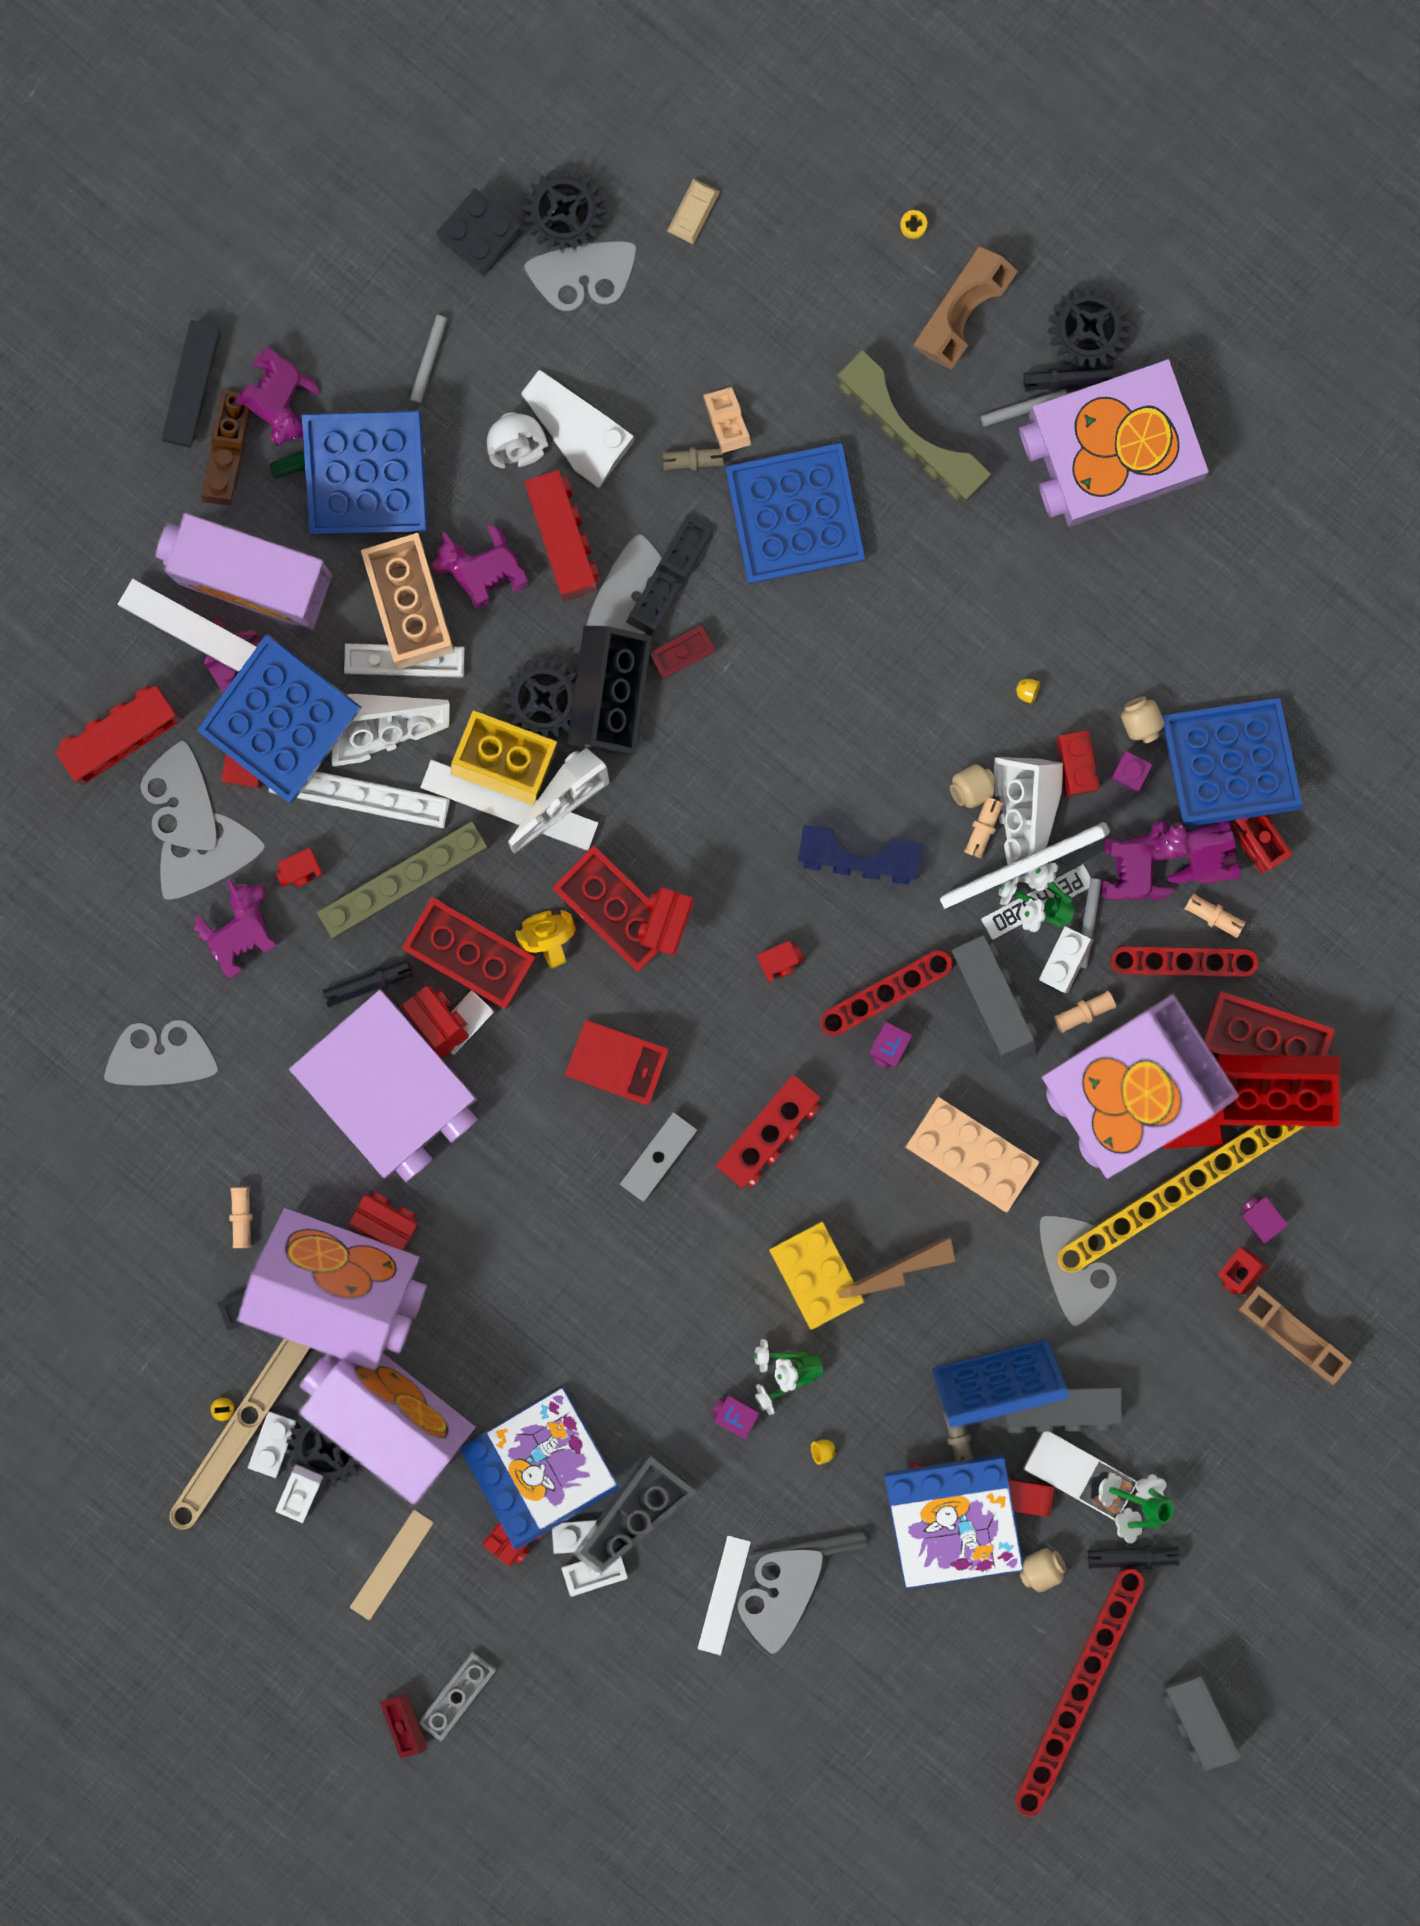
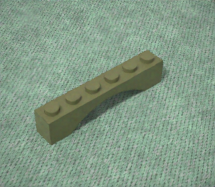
[837,350,991,503]
[317,821,488,940]

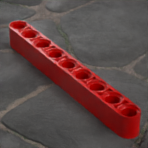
[1014,1567,1144,1817]

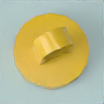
[515,910,576,969]

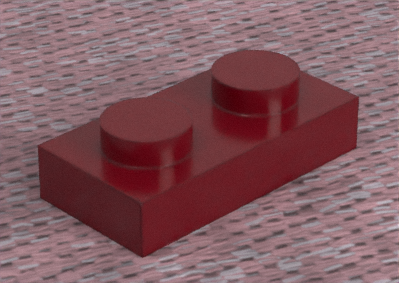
[649,625,716,680]
[380,1693,428,1759]

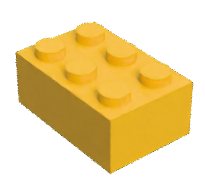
[450,710,557,806]
[769,1221,864,1330]

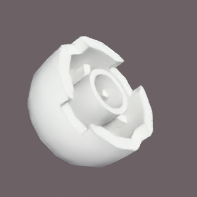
[487,412,548,468]

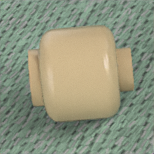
[1121,697,1165,743]
[950,764,996,808]
[1020,1548,1067,1592]

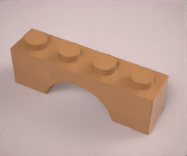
[913,247,1018,370]
[1236,1285,1352,1386]

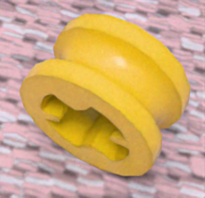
[900,210,927,239]

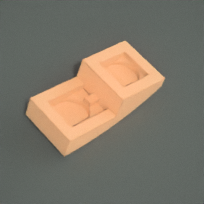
[703,387,751,453]

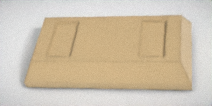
[667,179,720,245]

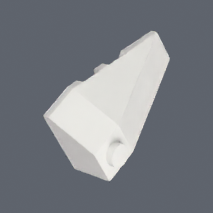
[521,370,634,489]
[330,694,449,766]
[508,748,610,854]
[994,757,1063,883]

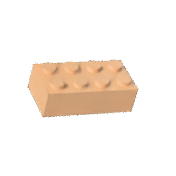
[361,533,455,670]
[905,1097,1039,1213]

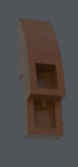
[201,390,250,506]

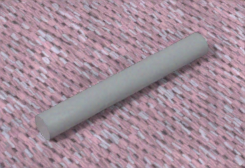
[410,315,448,404]
[980,388,1067,427]
[1080,878,1102,968]

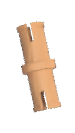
[964,798,1004,859]
[1184,893,1246,939]
[1054,991,1116,1033]
[229,1187,253,1248]

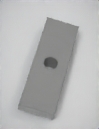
[620,1112,697,1202]
[418,1651,497,1742]

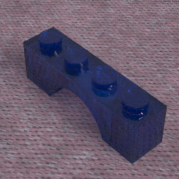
[798,825,922,885]

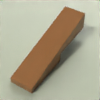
[837,1238,956,1298]

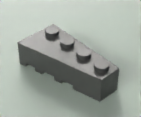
[951,935,1038,1070]
[989,1387,1122,1433]
[573,1456,698,1573]

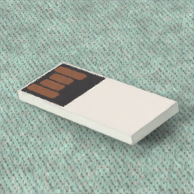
[1023,1432,1138,1521]

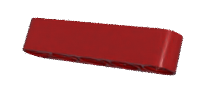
[1109,947,1259,978]
[820,951,952,1037]
[909,1463,1055,1517]

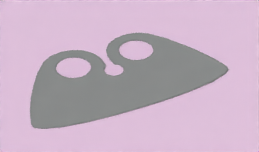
[524,241,636,311]
[587,534,662,634]
[141,741,216,850]
[160,814,265,900]
[104,1020,218,1086]
[1040,1216,1117,1326]
[738,1550,823,1654]

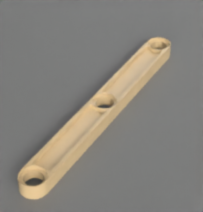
[170,1338,311,1530]

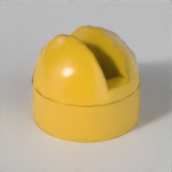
[1016,678,1041,704]
[210,1397,235,1421]
[811,1439,836,1465]

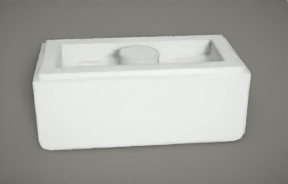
[451,990,494,1055]

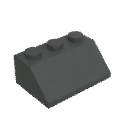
[1162,1670,1241,1771]

